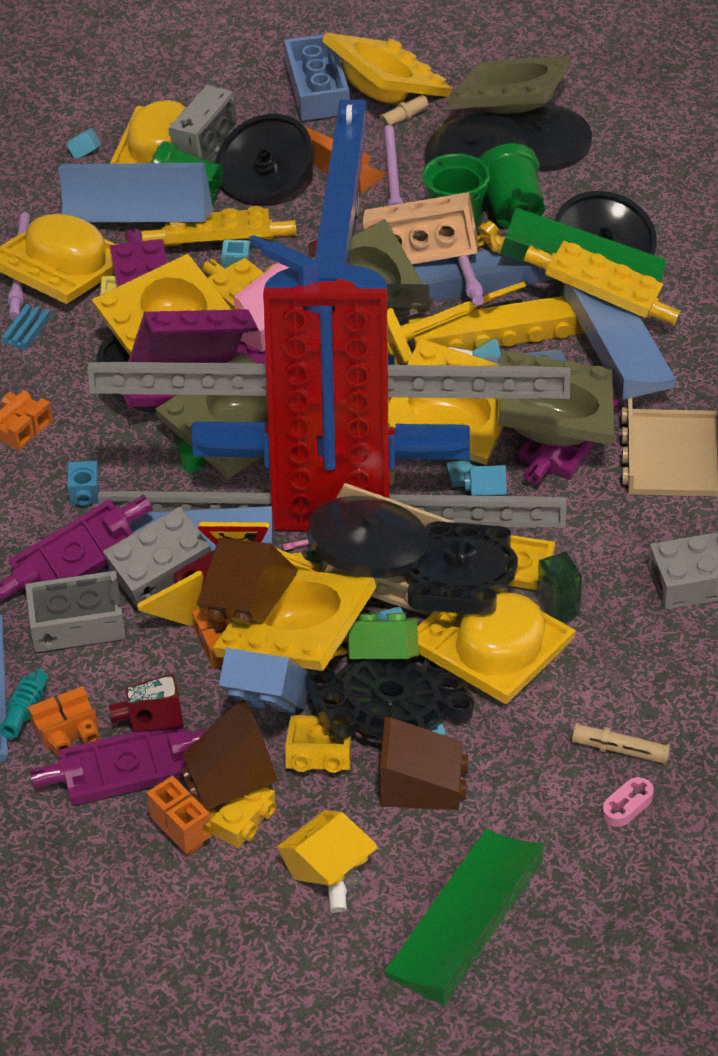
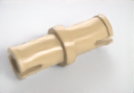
[380,94,429,127]

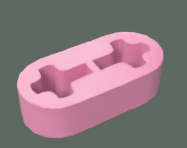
[602,777,654,827]

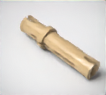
[572,723,670,765]

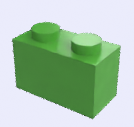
[348,613,419,659]

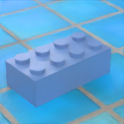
[284,34,350,121]
[219,648,309,714]

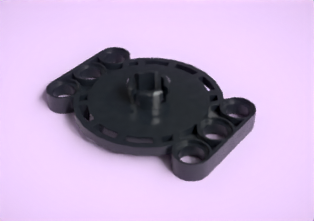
[405,521,518,615]
[306,658,475,739]

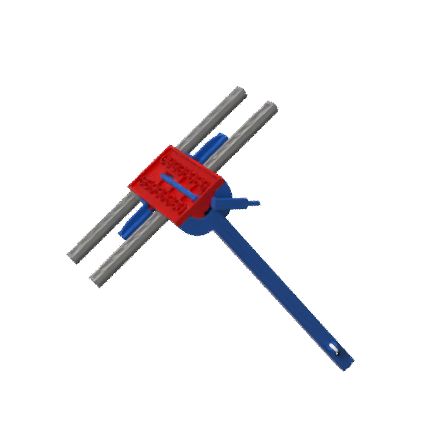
[87,100,571,531]

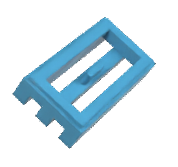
[2,304,51,350]

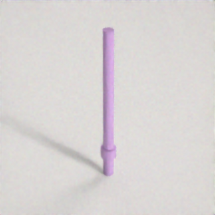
[384,125,403,206]
[8,213,30,320]
[457,255,484,306]

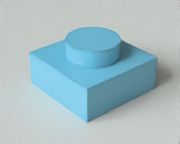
[446,460,476,488]

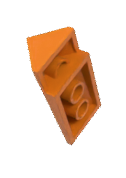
[304,126,386,194]

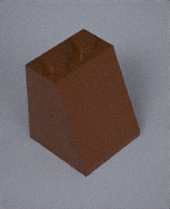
[197,538,298,625]
[180,700,278,810]
[380,717,468,810]

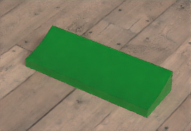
[500,208,667,283]
[384,829,544,1006]

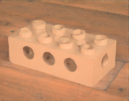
[363,192,478,264]

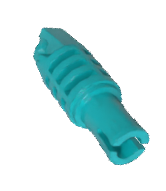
[0,668,48,739]

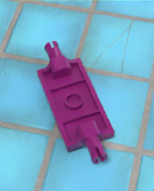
[110,229,167,287]
[518,366,619,485]
[0,494,153,603]
[30,725,209,806]

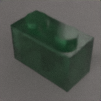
[537,552,582,622]

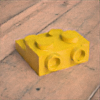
[285,715,353,773]
[197,787,277,848]

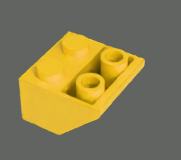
[277,810,378,886]

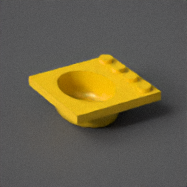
[322,33,453,104]
[110,100,216,164]
[0,214,117,304]
[92,254,232,356]
[389,338,504,465]
[213,570,376,671]
[417,589,576,704]

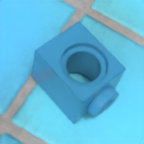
[67,461,100,506]
[464,465,507,496]

